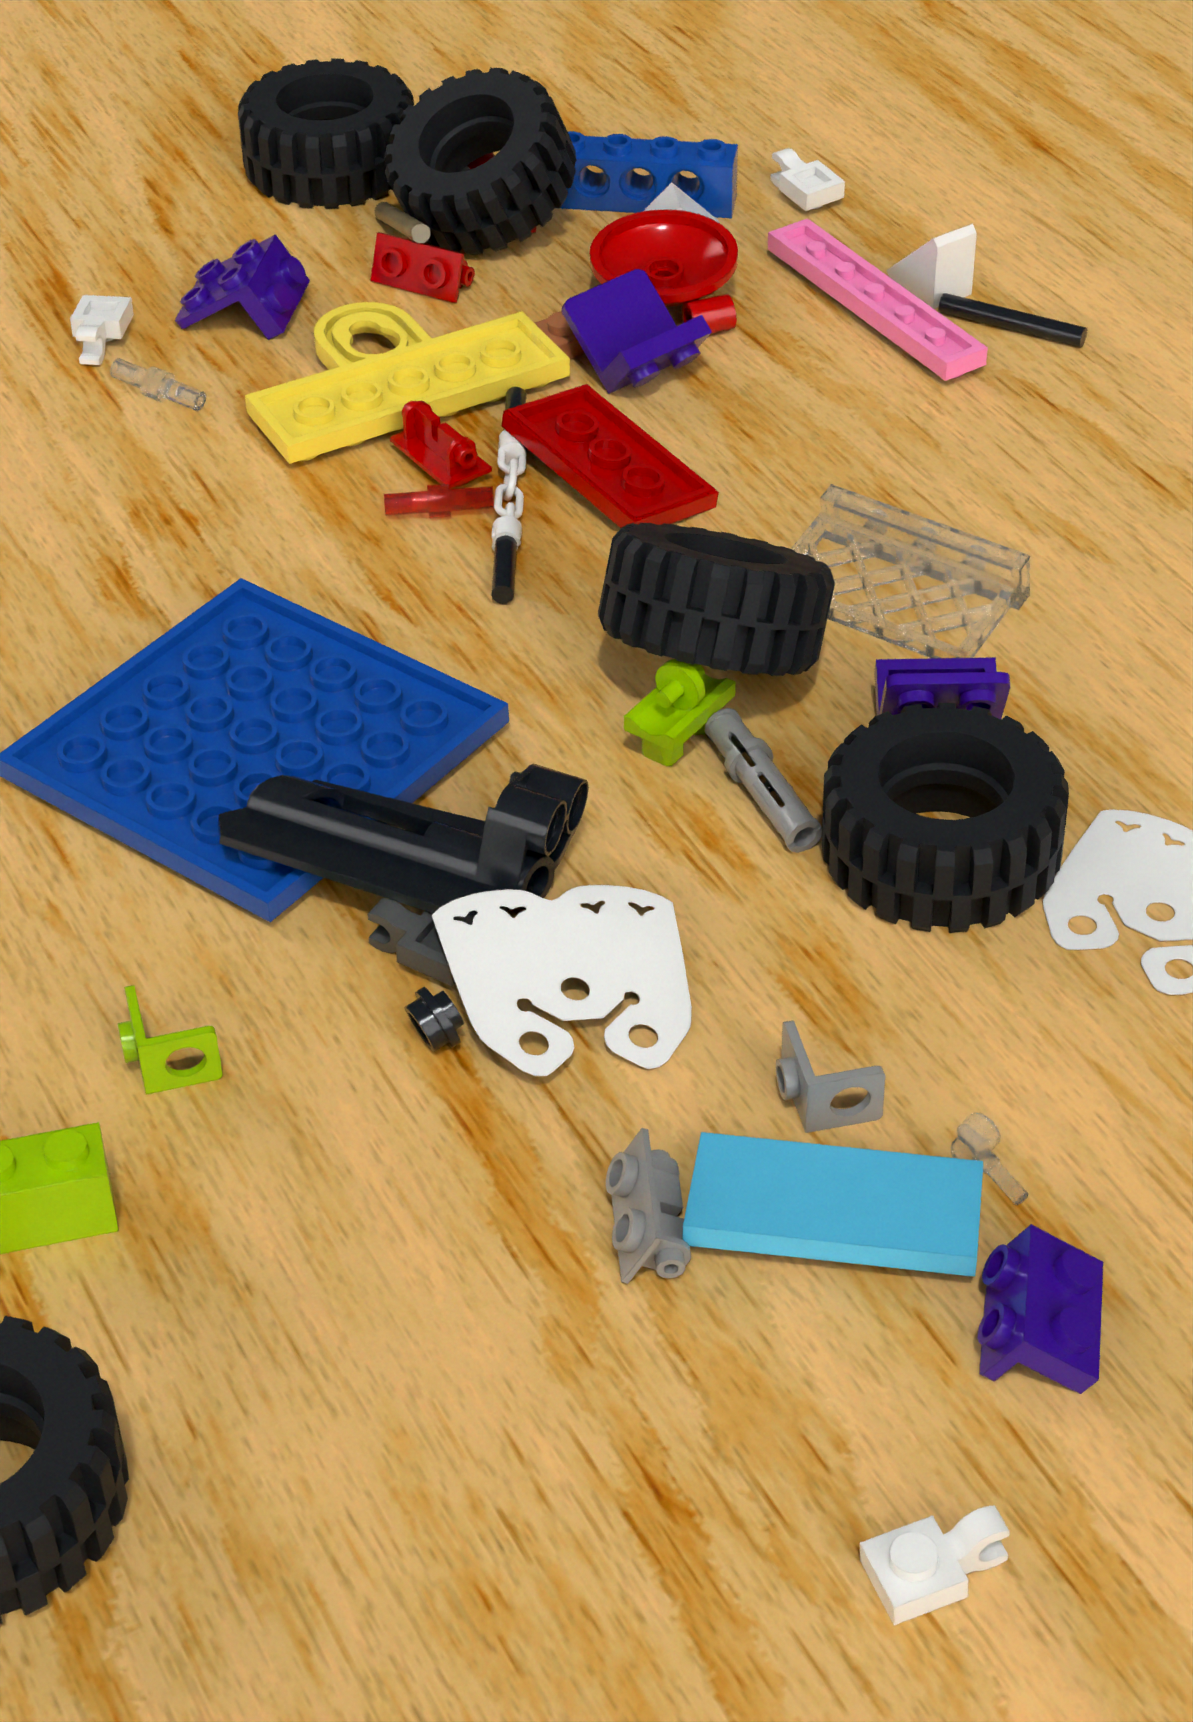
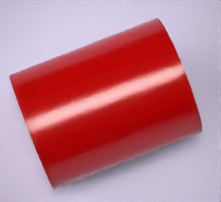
[682,294,737,333]

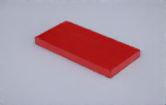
[501,384,719,528]

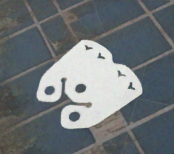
[1043,809,1193,995]
[432,885,692,1076]

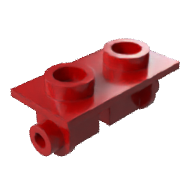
[370,232,475,303]
[390,401,492,490]

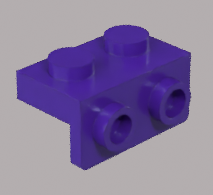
[978,1224,1103,1394]

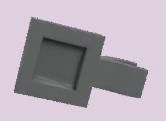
[368,898,455,987]

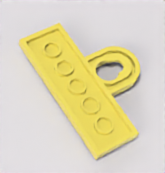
[245,302,570,464]

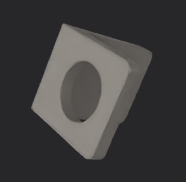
[776,1020,885,1133]

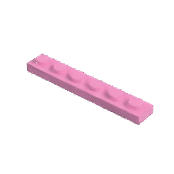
[768,218,988,381]

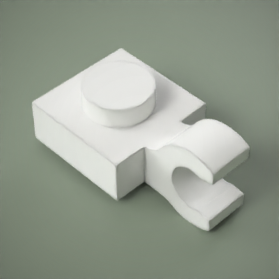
[770,148,845,211]
[70,295,134,365]
[860,1505,1009,1625]

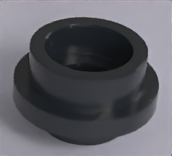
[404,987,464,1052]

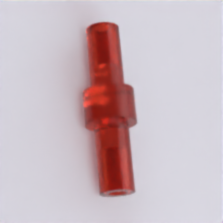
[384,484,494,518]

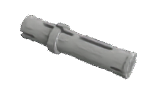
[705,708,822,853]

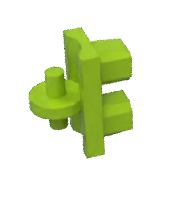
[624,659,736,766]

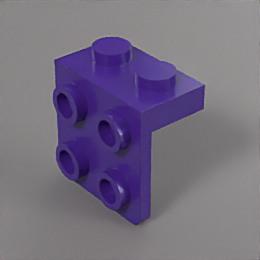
[175,234,310,340]
[561,269,712,394]
[874,657,1011,719]

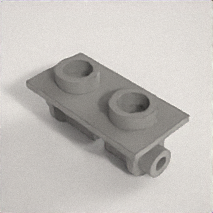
[606,1128,691,1284]

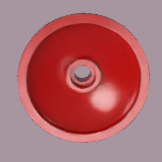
[590,209,738,306]

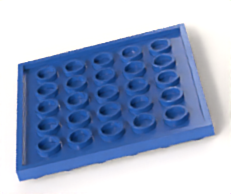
[0,578,509,922]

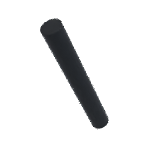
[939,293,1087,347]

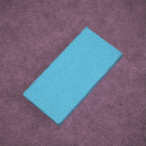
[682,1132,984,1277]

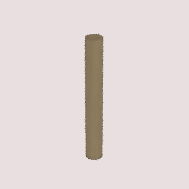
[375,202,430,243]

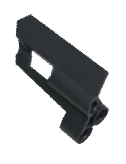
[218,763,589,925]

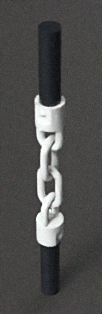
[491,387,527,604]

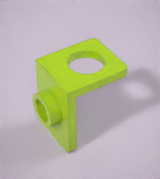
[118,985,223,1095]

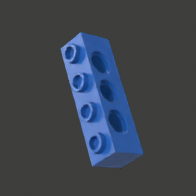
[555,131,738,219]

